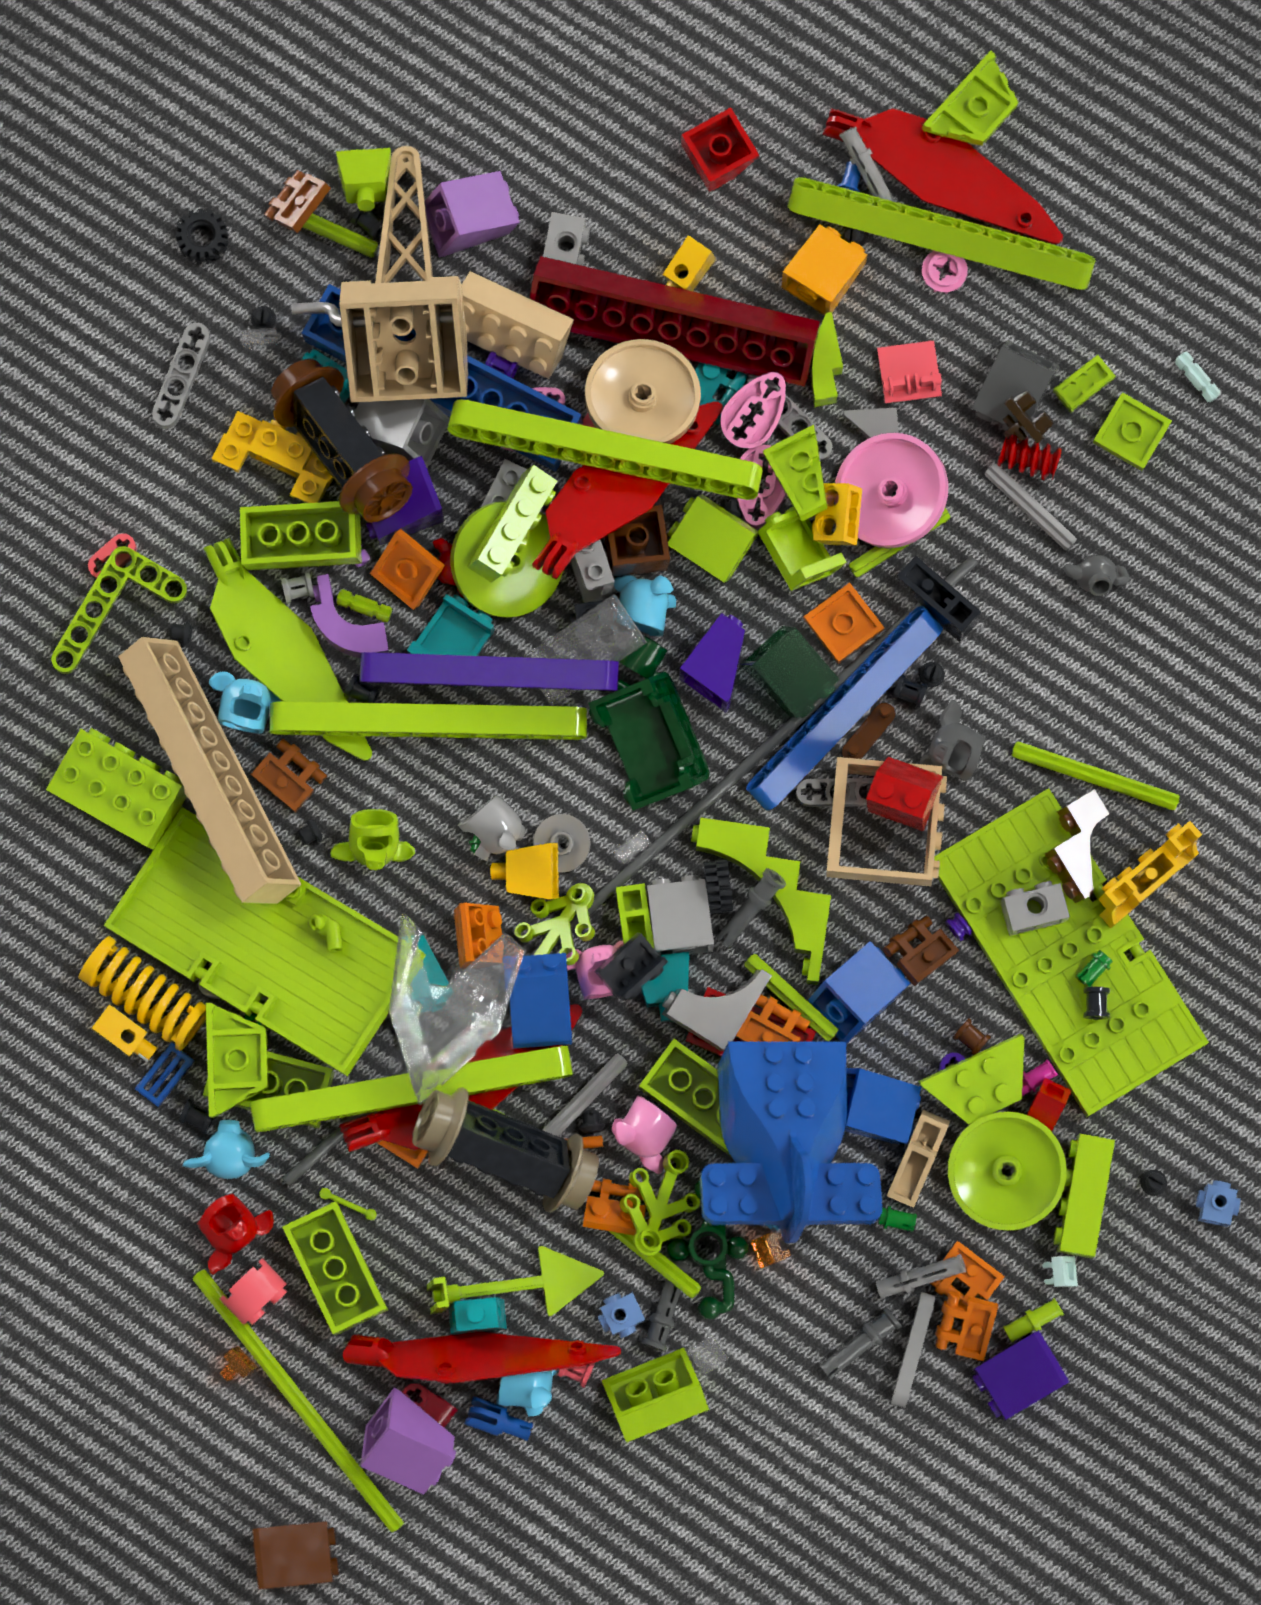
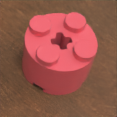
[219,1258,287,1325]

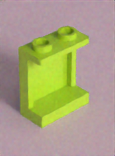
[757,507,847,591]

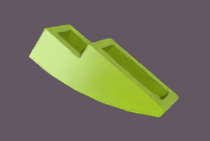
[811,312,843,407]
[616,883,654,948]

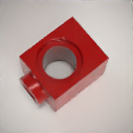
[1027,1078,1071,1131]

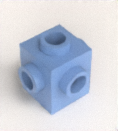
[1196,1180,1241,1227]
[598,1293,645,1338]

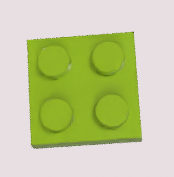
[1093,392,1172,471]

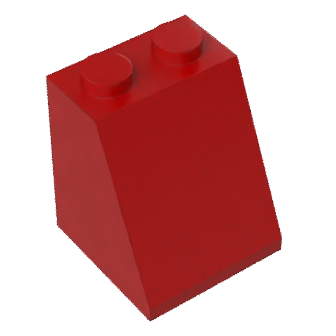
[866,757,944,831]

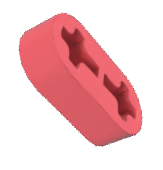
[88,533,137,580]

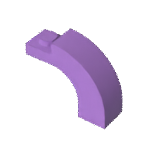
[310,574,389,658]

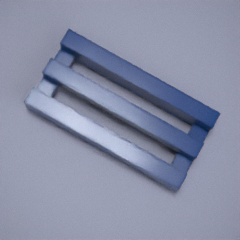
[135,1043,195,1108]

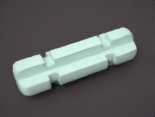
[1175,352,1220,402]

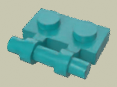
[695,362,748,425]

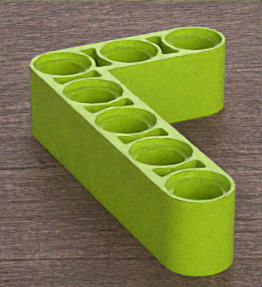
[51,546,187,674]

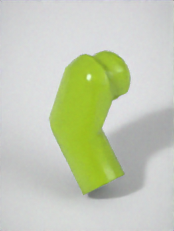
[308,913,343,952]

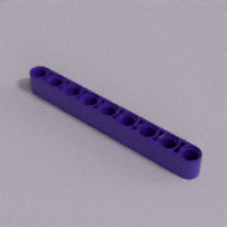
[360,652,619,691]

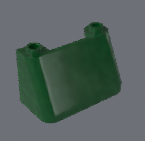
[588,672,710,811]

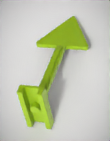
[426,1246,604,1317]

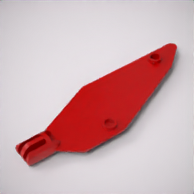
[823,108,1063,244]
[532,401,723,580]
[339,1004,582,1152]
[343,1332,621,1384]

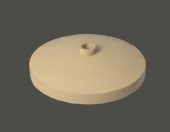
[585,339,701,444]

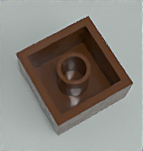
[604,505,670,577]

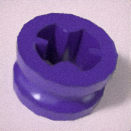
[945,913,972,942]

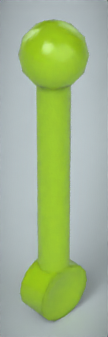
[319,1188,377,1220]

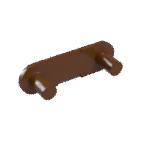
[842,703,895,759]

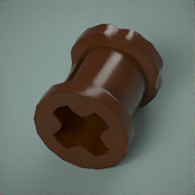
[952,1018,991,1055]

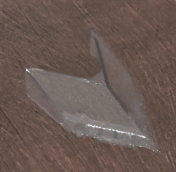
[389,914,525,1105]

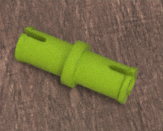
[1003,1298,1064,1343]

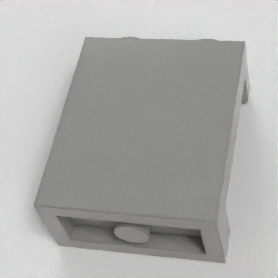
[570,540,614,603]

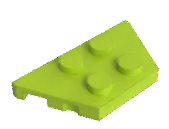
[922,50,1019,146]
[206,1003,268,1118]
[918,1033,1025,1124]

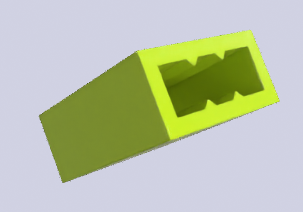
[667,494,759,583]

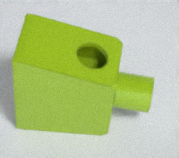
[336,148,391,211]

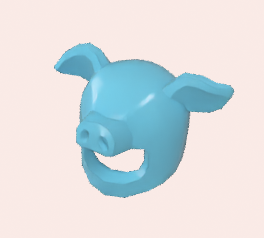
[614,575,676,637]
[209,672,281,734]
[183,1120,270,1179]
[496,1369,559,1416]

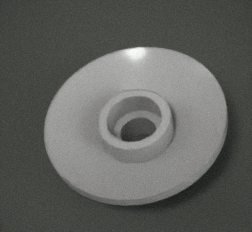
[533,814,591,872]

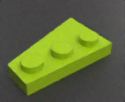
[763,424,828,522]

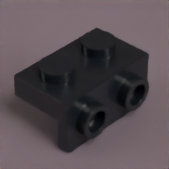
[595,932,668,1001]

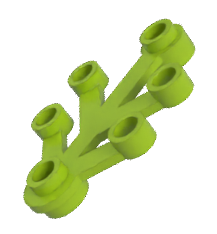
[514,883,595,965]
[620,1150,700,1257]

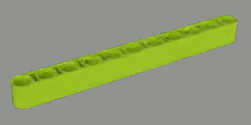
[788,177,1096,289]
[447,399,763,500]
[269,701,587,740]
[250,1046,573,1132]

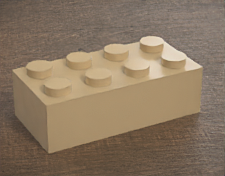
[462,271,574,379]

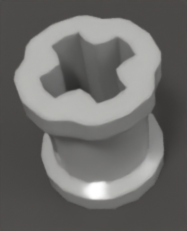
[281,572,315,603]

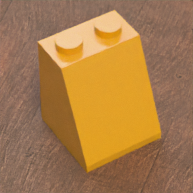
[781,224,867,315]

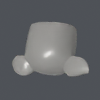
[457,795,526,861]

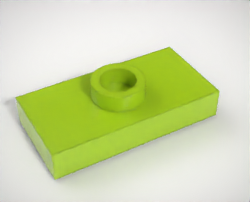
[1053,354,1116,413]

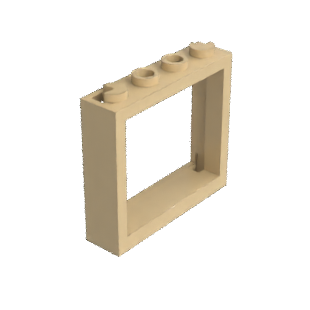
[826,757,947,887]

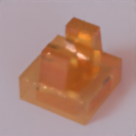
[751,1232,791,1269]
[220,1346,258,1382]

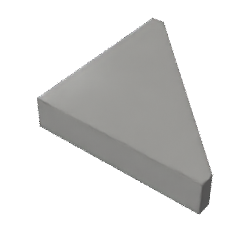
[843,408,899,439]

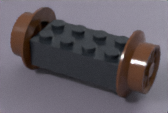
[271,359,413,522]

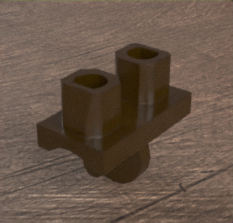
[1002,390,1054,443]

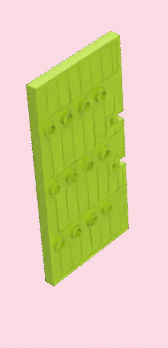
[934,788,1209,1118]
[104,807,426,1076]

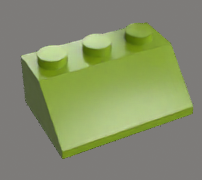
[602,1348,709,1443]

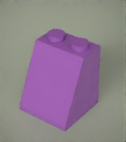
[425,171,520,258]
[361,1388,456,1495]

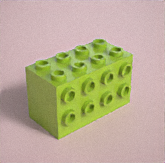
[46,728,187,850]

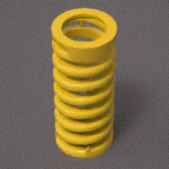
[78,936,206,1051]

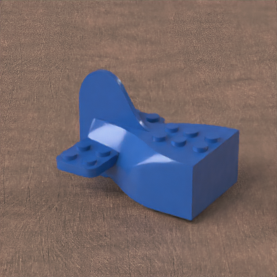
[700,1041,882,1243]

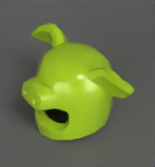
[330,809,415,870]

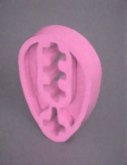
[721,372,786,448]
[737,445,786,529]

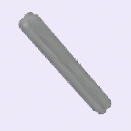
[985,464,1077,550]
[542,1054,627,1137]

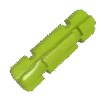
[336,589,392,623]

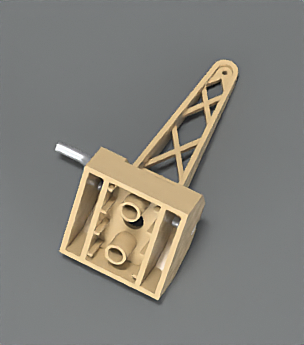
[291,146,468,403]

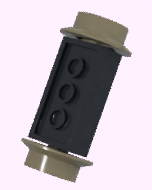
[412,1087,599,1213]

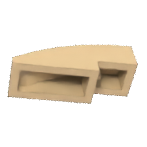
[887,1109,950,1208]

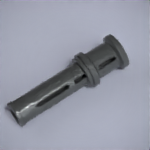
[716,868,786,948]
[641,1260,690,1352]
[819,1307,902,1379]

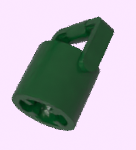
[613,631,668,690]

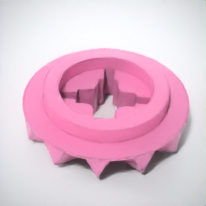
[922,251,968,294]

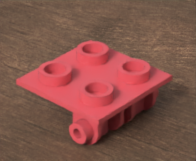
[877,341,942,404]

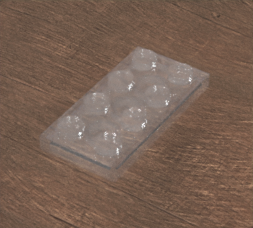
[523,594,647,706]

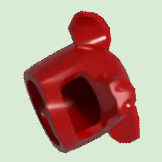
[197,1193,274,1275]

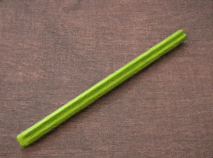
[193,1269,404,1532]

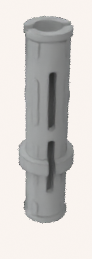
[839,126,896,202]
[876,1254,966,1299]

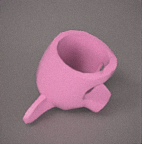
[566,941,624,999]
[612,1095,677,1174]

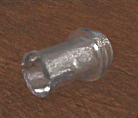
[242,326,277,350]
[613,830,651,865]

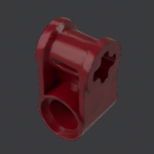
[402,1383,458,1428]

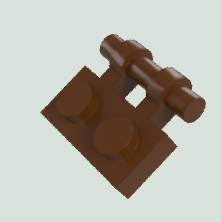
[883,916,959,986]

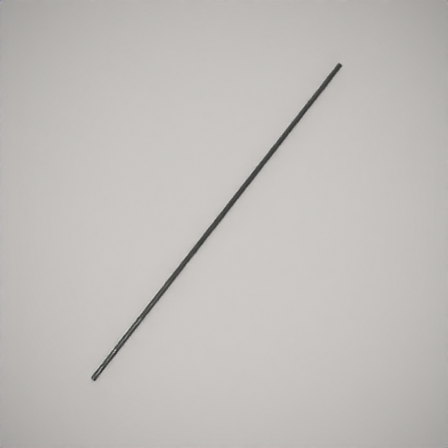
[282,556,978,1187]

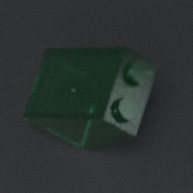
[740,626,840,718]

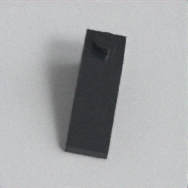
[896,556,981,642]

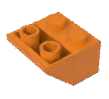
[454,903,505,969]

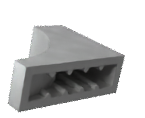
[662,969,772,1051]

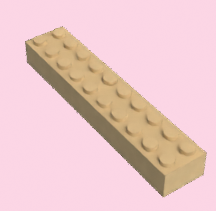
[118,637,302,904]

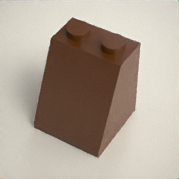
[253,1521,339,1590]

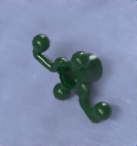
[666,1180,749,1320]

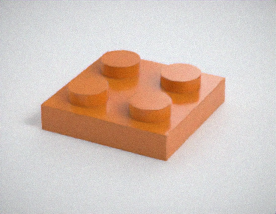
[370,529,445,610]
[803,582,885,664]

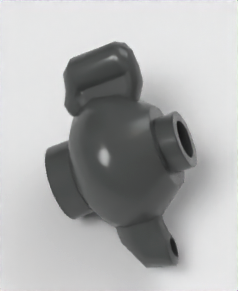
[1063,555,1130,596]

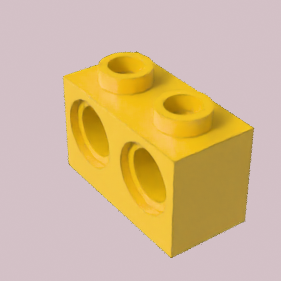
[812,483,862,545]

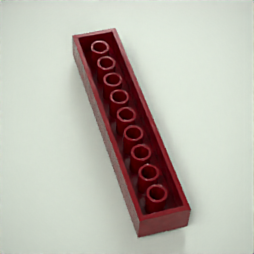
[529,256,820,387]

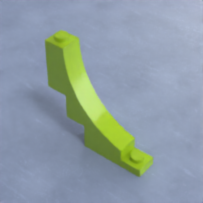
[691,818,831,985]

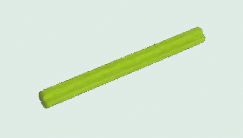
[1012,742,1180,810]

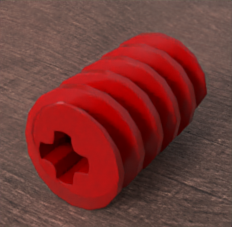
[997,433,1061,481]

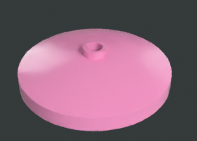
[834,433,948,548]

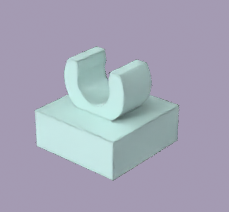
[1042,1256,1078,1287]

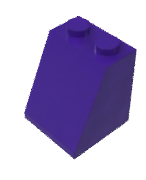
[366,456,444,545]
[679,613,745,713]
[972,1330,1070,1421]

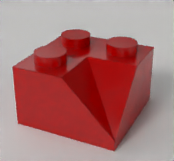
[681,107,759,192]

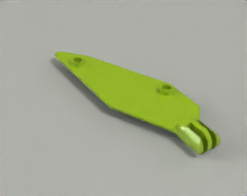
[204,538,372,761]

